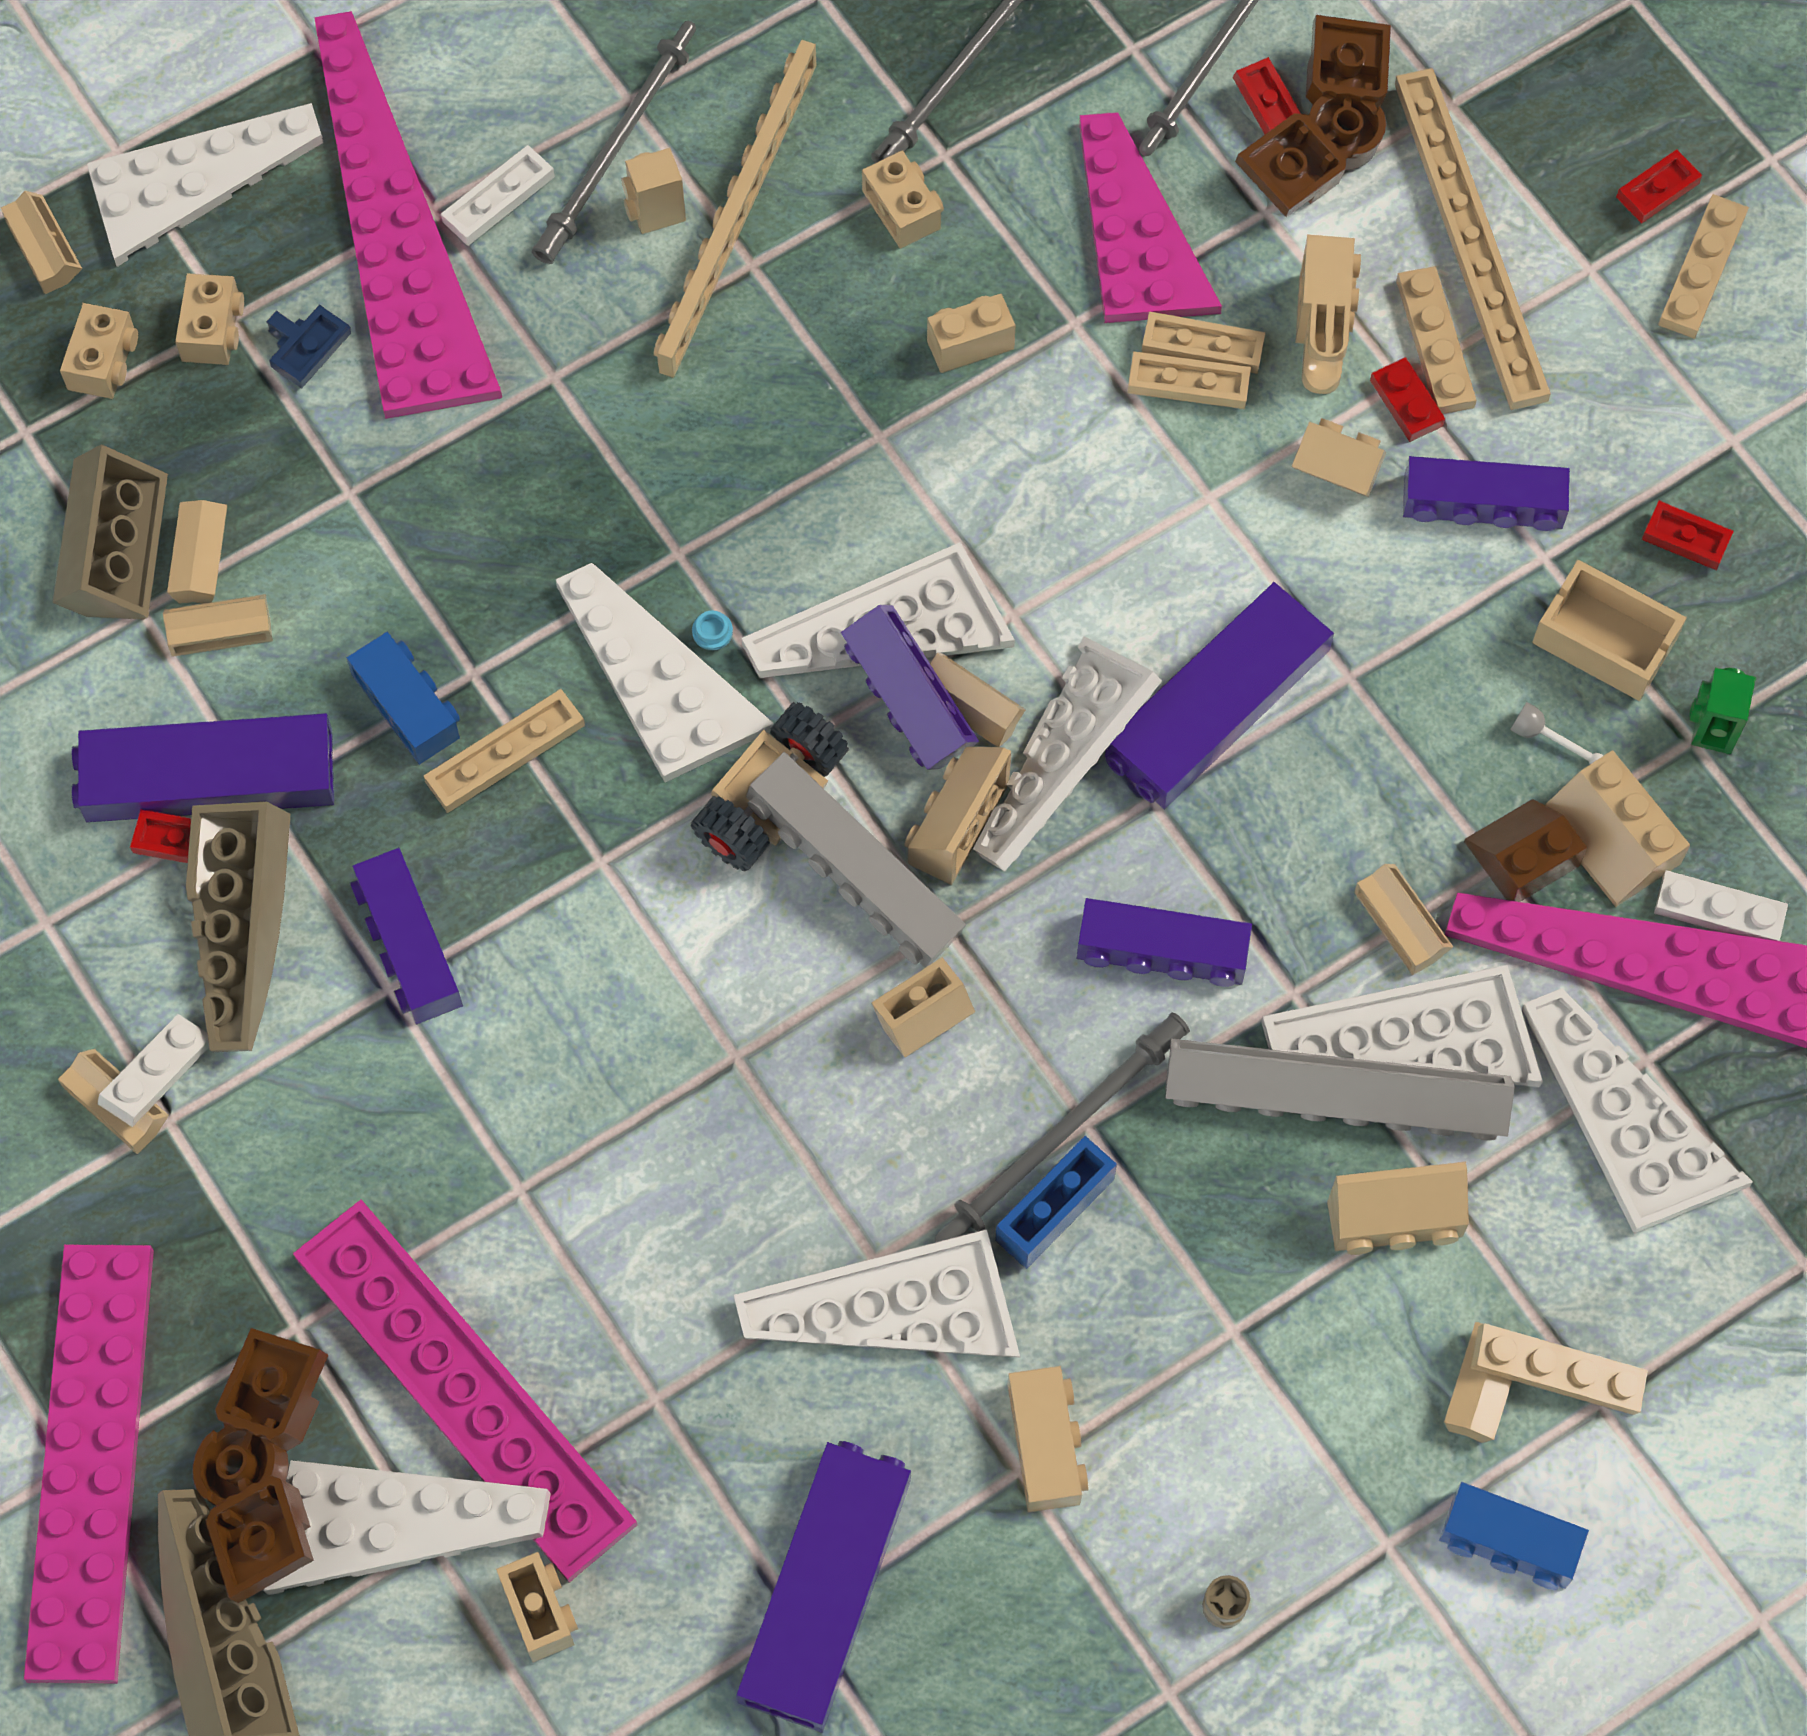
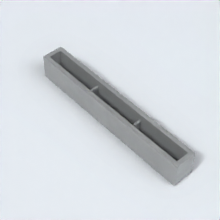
[1165,1039,1515,1140]

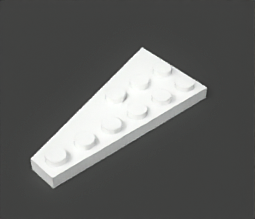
[87,103,323,267]
[742,542,1015,678]
[556,563,774,783]
[1262,965,1543,1087]
[734,1229,1020,1358]
[264,1460,551,1595]

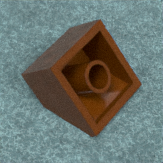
[1464,799,1587,902]

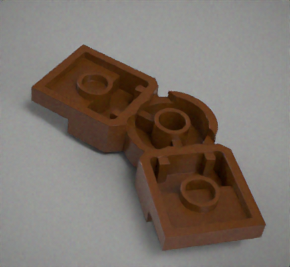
[1235,15,1391,217]
[193,1328,328,1603]

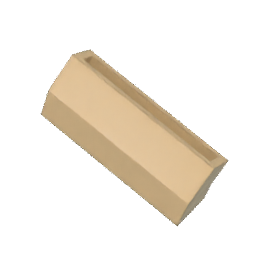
[1,191,82,294]
[167,500,227,604]
[163,594,273,657]
[930,653,1026,747]
[1354,864,1453,975]
[58,1049,169,1154]
[1444,1322,1512,1443]

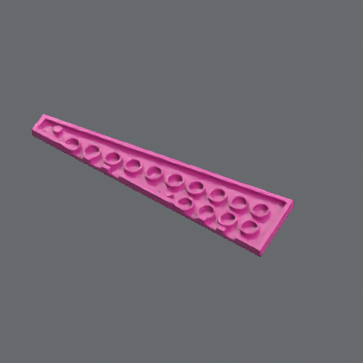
[314,11,502,419]
[1445,893,1807,1048]

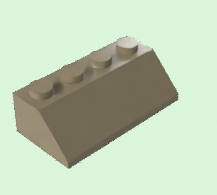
[53,444,168,620]

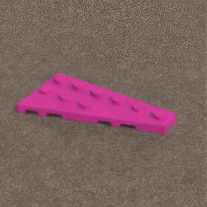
[1079,112,1222,323]

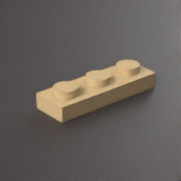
[1142,312,1266,374]
[1127,351,1251,409]

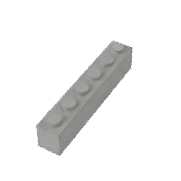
[746,752,966,968]

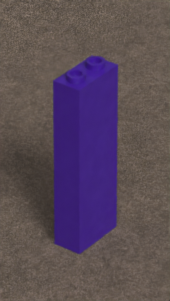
[1104,582,1334,810]
[72,713,334,823]
[736,1441,911,1733]

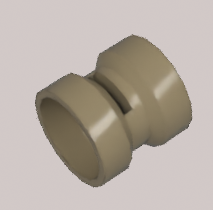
[1202,1575,1250,1629]

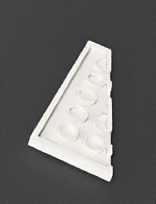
[973,636,1162,872]
[1522,988,1753,1234]

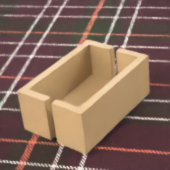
[1532,560,1687,701]

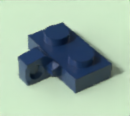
[266,304,351,389]

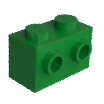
[1688,667,1756,754]

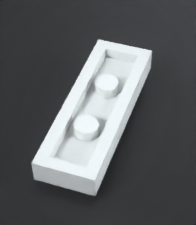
[441,145,555,246]
[1654,870,1788,941]
[98,1014,209,1127]

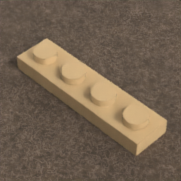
[1658,194,1749,339]
[1396,266,1477,414]
[424,689,585,813]
[1471,1323,1648,1415]

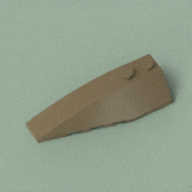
[186,802,291,1052]
[158,1489,300,1736]

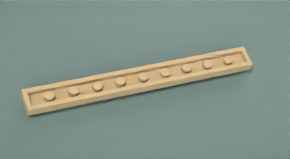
[654,40,816,378]
[1394,68,1551,410]

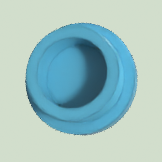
[692,610,733,650]

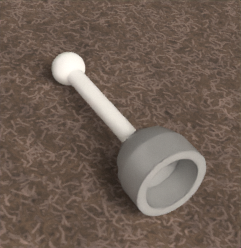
[1510,702,1603,764]

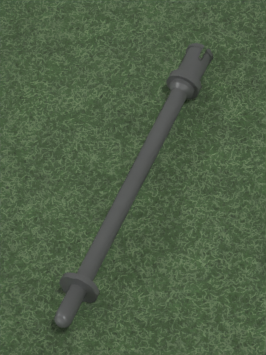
[871,0,1023,163]
[1139,0,1259,156]
[532,21,696,264]
[935,1012,1190,1243]

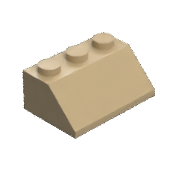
[904,747,1011,885]
[1545,750,1690,907]
[1327,1162,1469,1255]

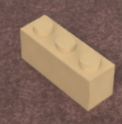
[1007,1366,1089,1512]

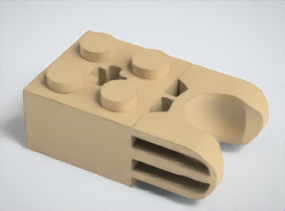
[1295,234,1361,394]

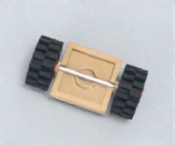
[690,702,849,871]

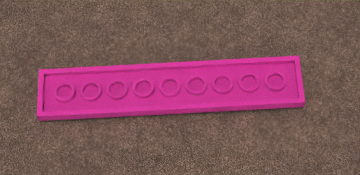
[293,1199,638,1583]
[24,1245,154,1684]

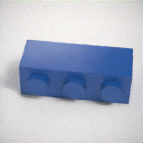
[346,631,460,765]
[995,1136,1117,1269]
[1439,1482,1589,1590]

